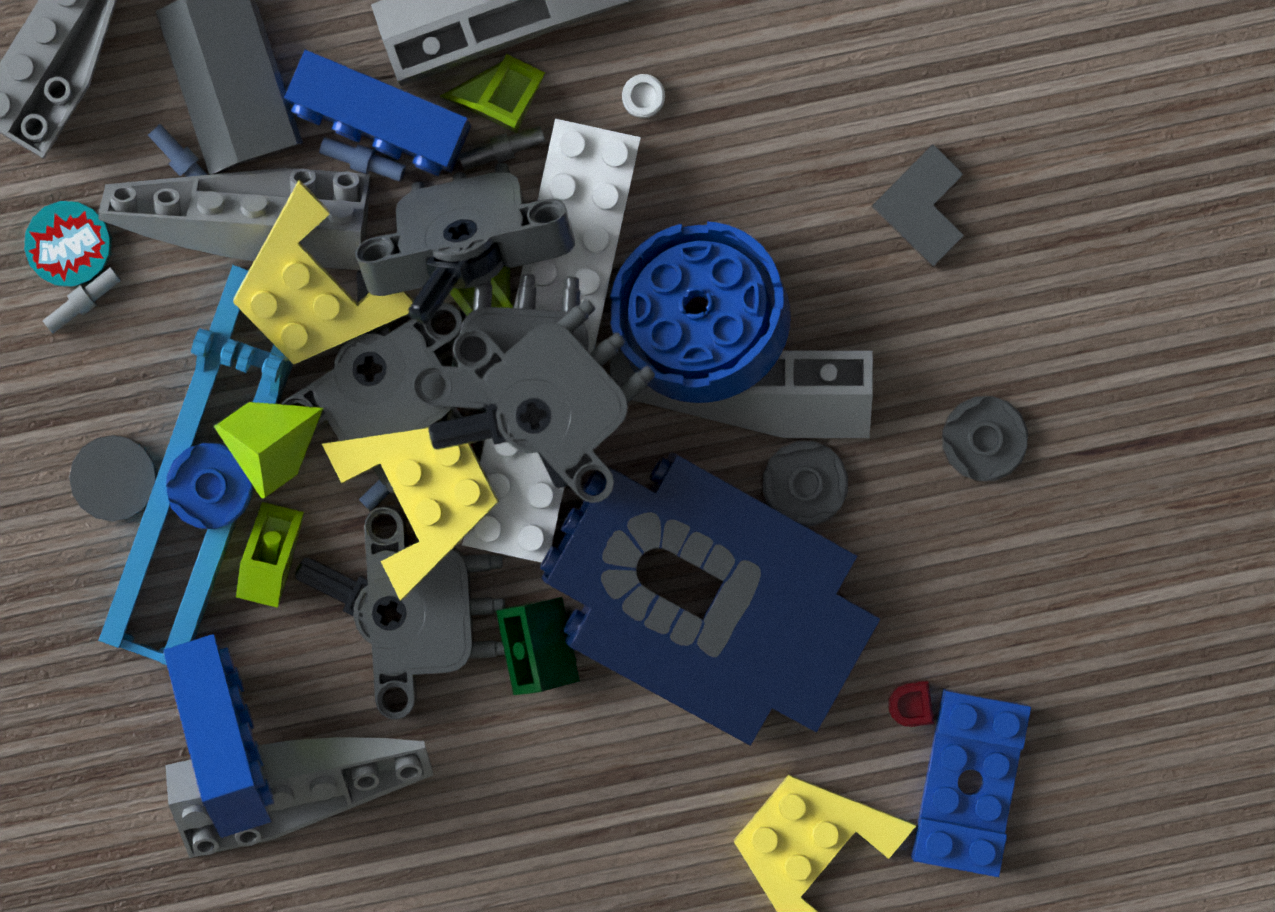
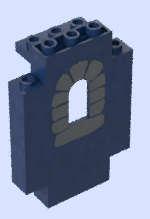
[540,452,880,746]

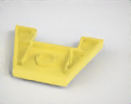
[233,179,414,365]
[322,428,499,601]
[734,775,916,912]

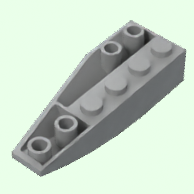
[0,0,117,159]
[371,0,636,86]
[98,168,370,270]
[610,351,873,438]
[165,737,433,858]

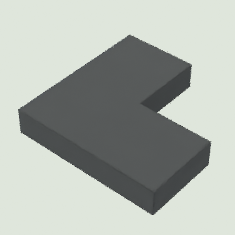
[871,144,964,267]

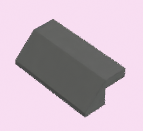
[156,0,303,175]

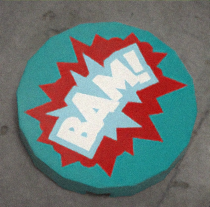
[24,201,112,287]

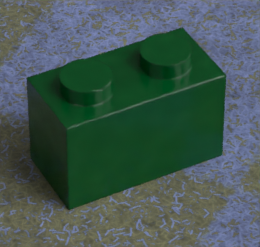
[496,597,580,695]

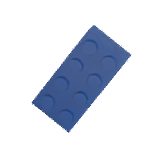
[284,49,471,176]
[163,634,275,838]

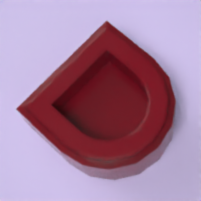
[888,680,934,727]

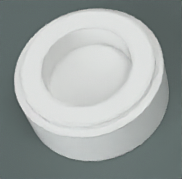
[622,74,665,119]

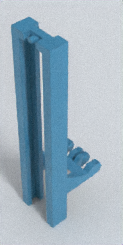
[98,265,293,665]

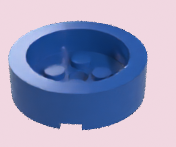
[610,221,791,403]

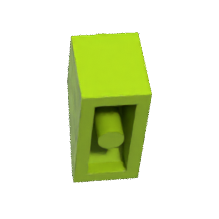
[236,502,304,608]

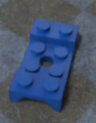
[911,688,1031,877]

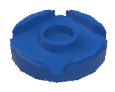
[166,443,253,529]

